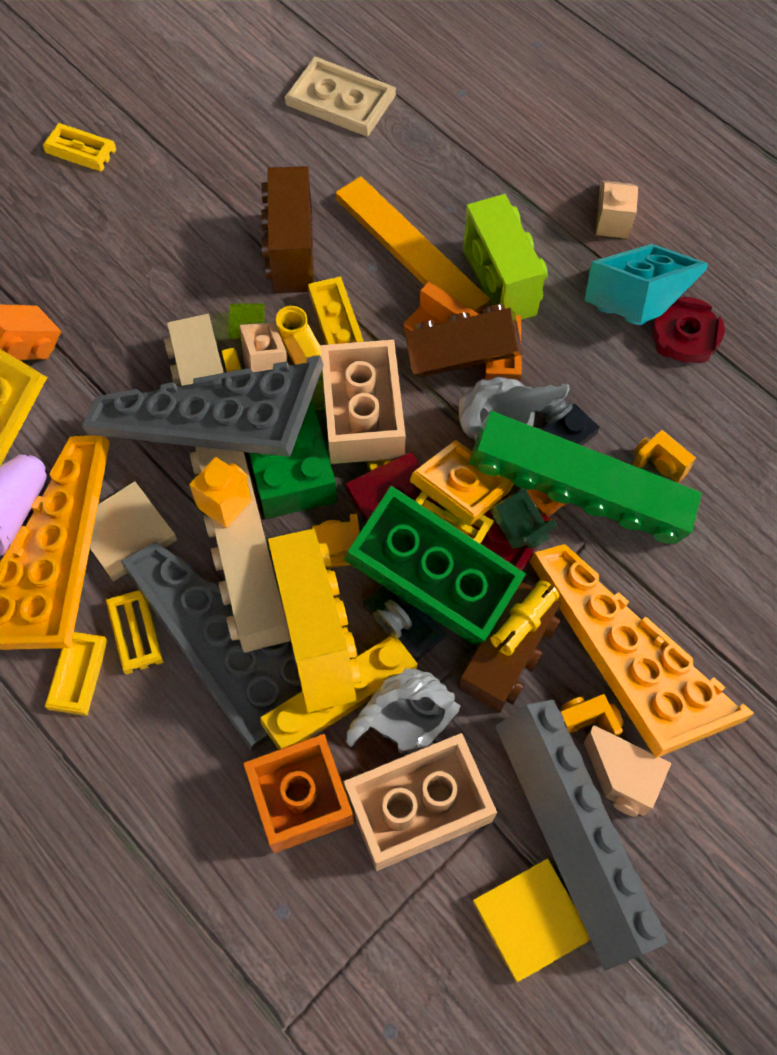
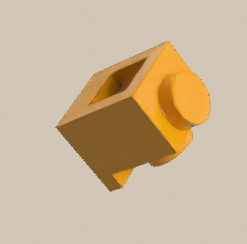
[312,514,360,568]

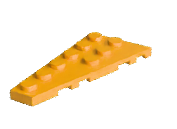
[529,544,754,758]

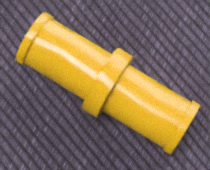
[490,580,559,656]

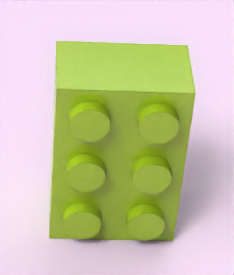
[462,194,548,320]

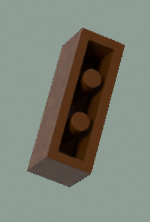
[405,304,523,378]
[459,582,562,713]

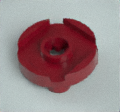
[652,297,725,363]

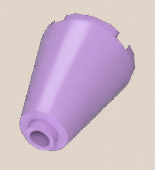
[0,454,47,556]

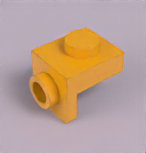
[561,694,623,737]

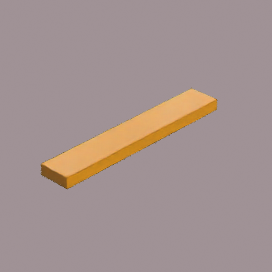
[336,176,490,314]

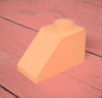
[596,180,638,239]
[240,322,287,372]
[584,725,671,817]

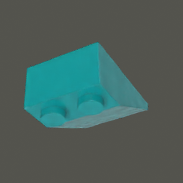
[585,244,708,325]

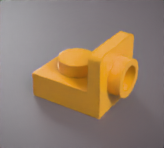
[632,430,696,483]

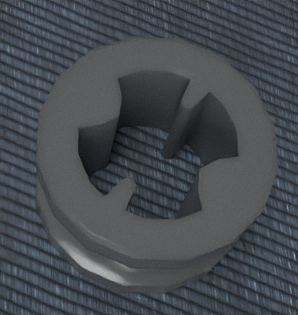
[538,397,573,424]
[373,599,412,639]

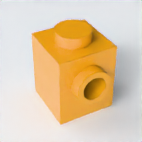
[189,457,252,528]

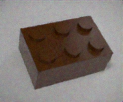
[261,166,314,293]

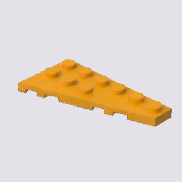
[0,435,110,650]

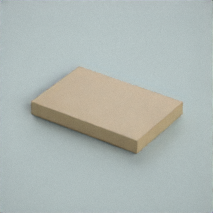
[285,56,396,137]

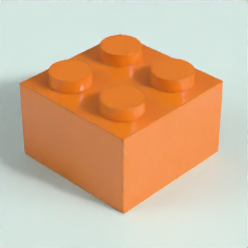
[243,734,354,854]

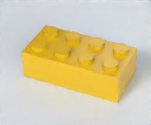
[268,528,361,713]

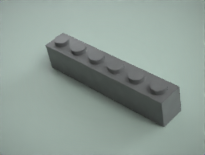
[495,700,668,971]

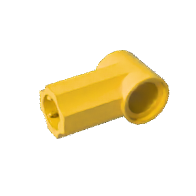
[276,305,323,375]

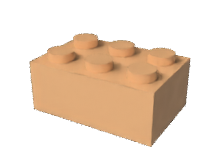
[320,340,406,464]
[343,733,497,871]

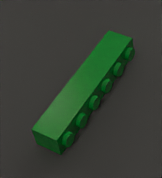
[468,411,702,544]

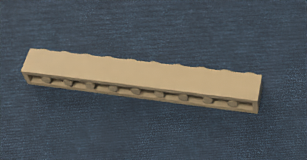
[164,314,291,653]

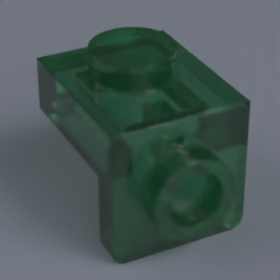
[489,488,557,549]

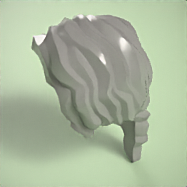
[459,377,570,442]
[346,669,461,754]

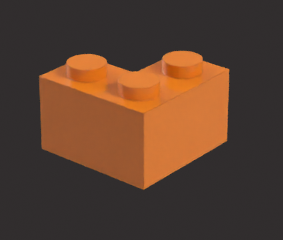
[0,304,62,360]

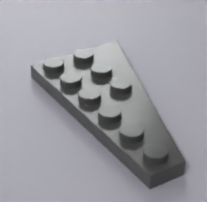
[82,355,324,457]
[122,542,302,751]

